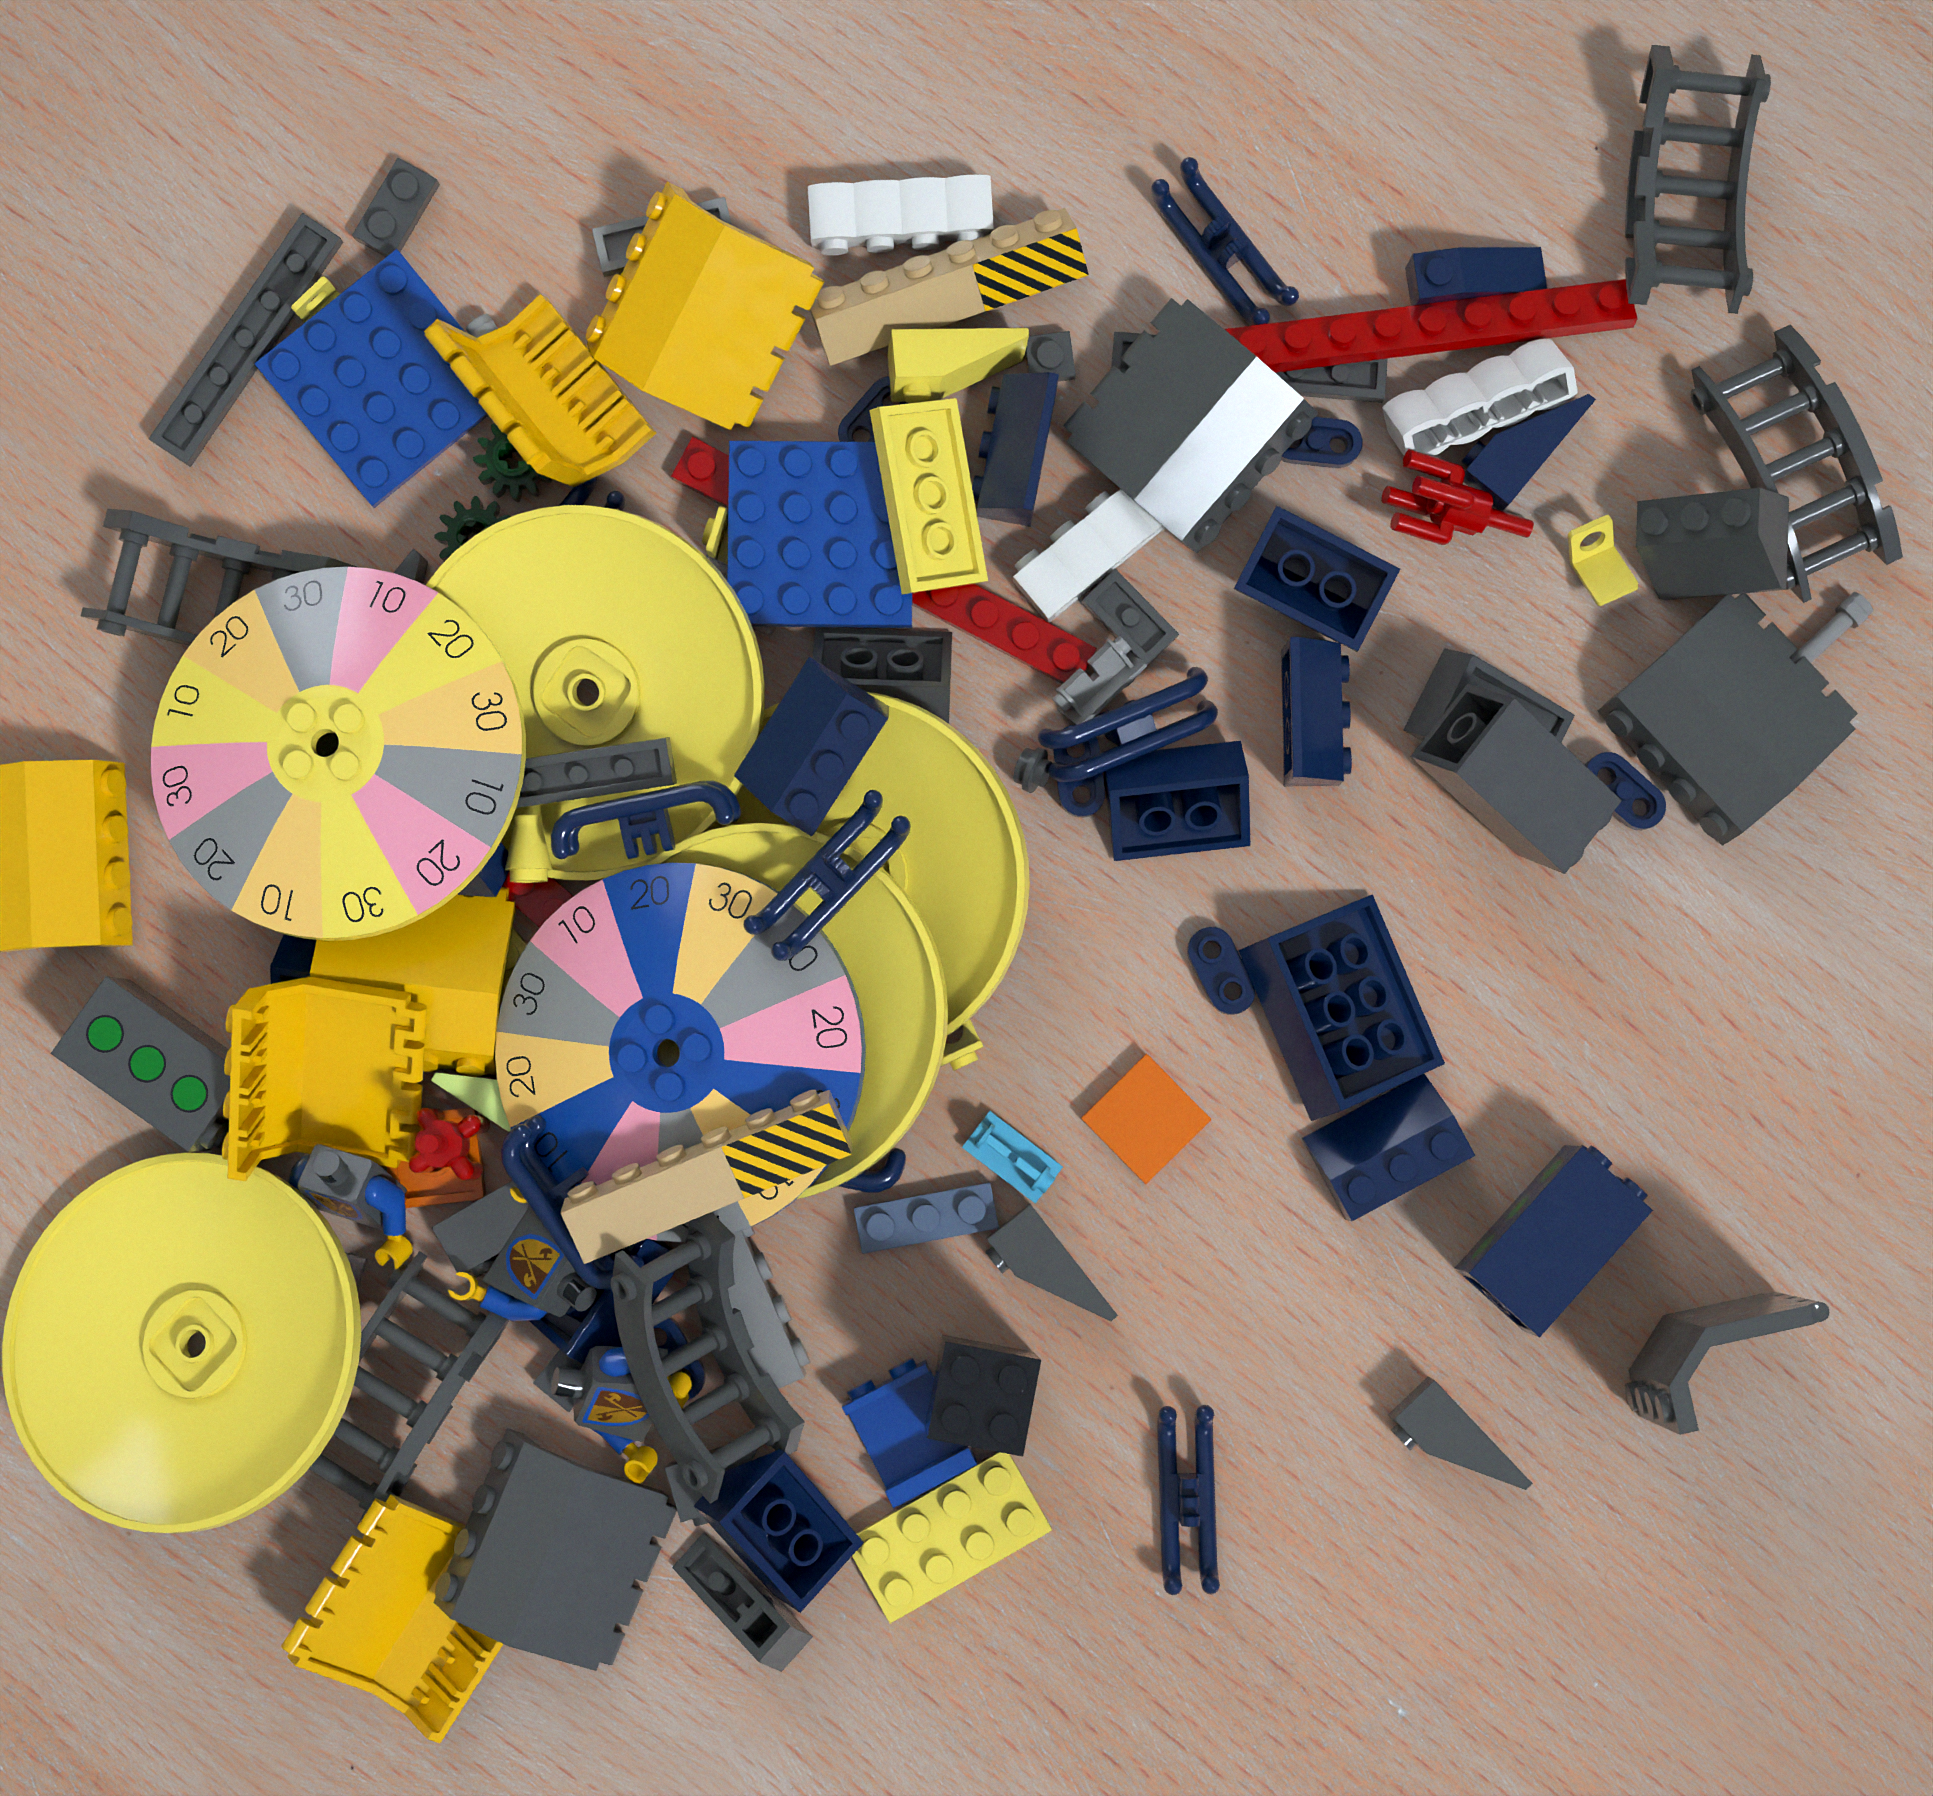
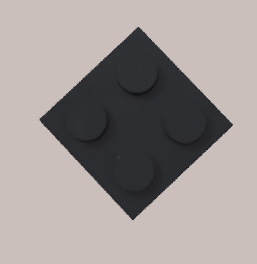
[925,1334,1041,1457]

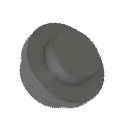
[1013,747,1052,793]

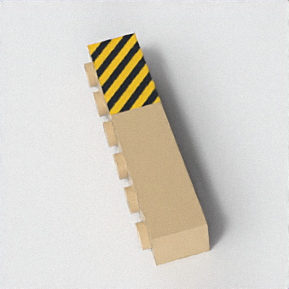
[810,208,1089,366]
[561,1090,852,1264]

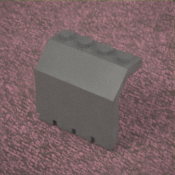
[1063,298,1318,553]
[1597,593,1858,846]
[1625,1292,1830,1435]
[433,1428,677,1671]

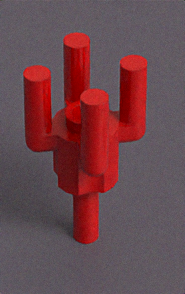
[1381,449,1534,545]
[409,1108,490,1180]

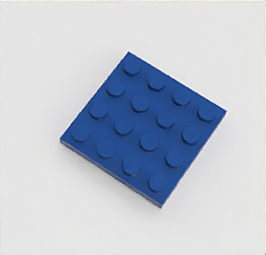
[254,249,489,508]
[727,441,912,628]

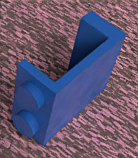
[842,1358,977,1508]

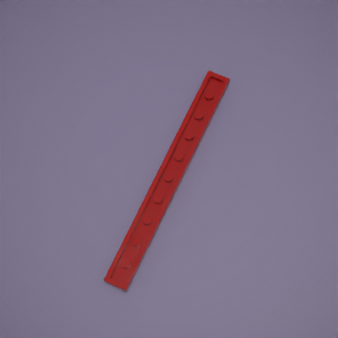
[1224,279,1638,373]
[671,436,1097,684]

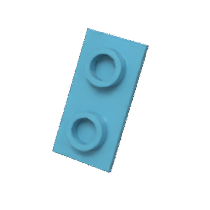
[962,1111,1063,1204]

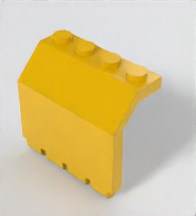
[585,181,825,430]
[424,294,657,487]
[0,760,133,953]
[310,887,515,1077]
[222,977,427,1182]
[281,1494,503,1743]

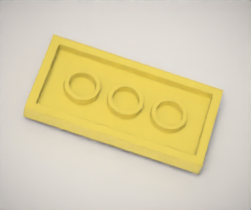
[869,398,988,595]
[852,1452,1052,1624]

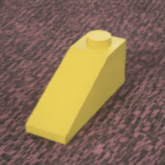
[887,328,1029,403]

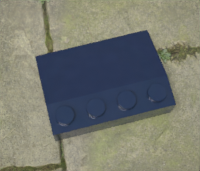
[1238,894,1445,1121]

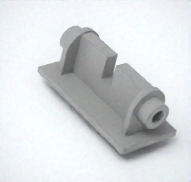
[1052,636,1147,725]

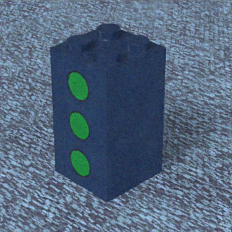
[1454,1145,1653,1338]

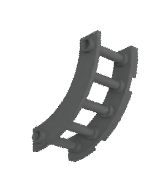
[1625,45,1771,314]
[1690,325,1903,603]
[81,509,357,646]
[610,1212,805,1504]
[309,1251,509,1528]

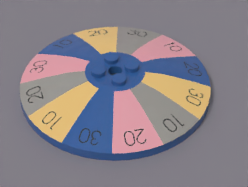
[495,862,866,1242]

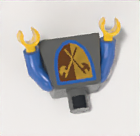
[288,1144,413,1269]
[448,1186,597,1321]
[551,1346,692,1483]

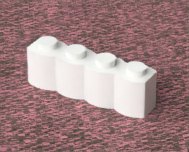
[808,175,994,255]
[1382,339,1578,457]
[1013,489,1166,623]

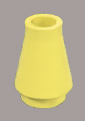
[505,815,552,883]

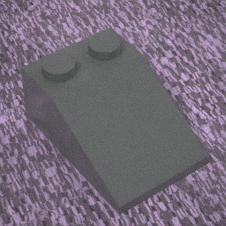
[1403,648,1575,742]

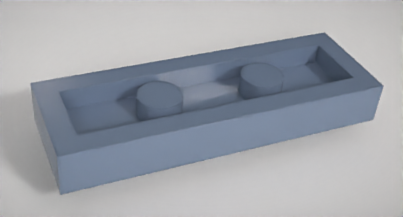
[854,1182,999,1254]

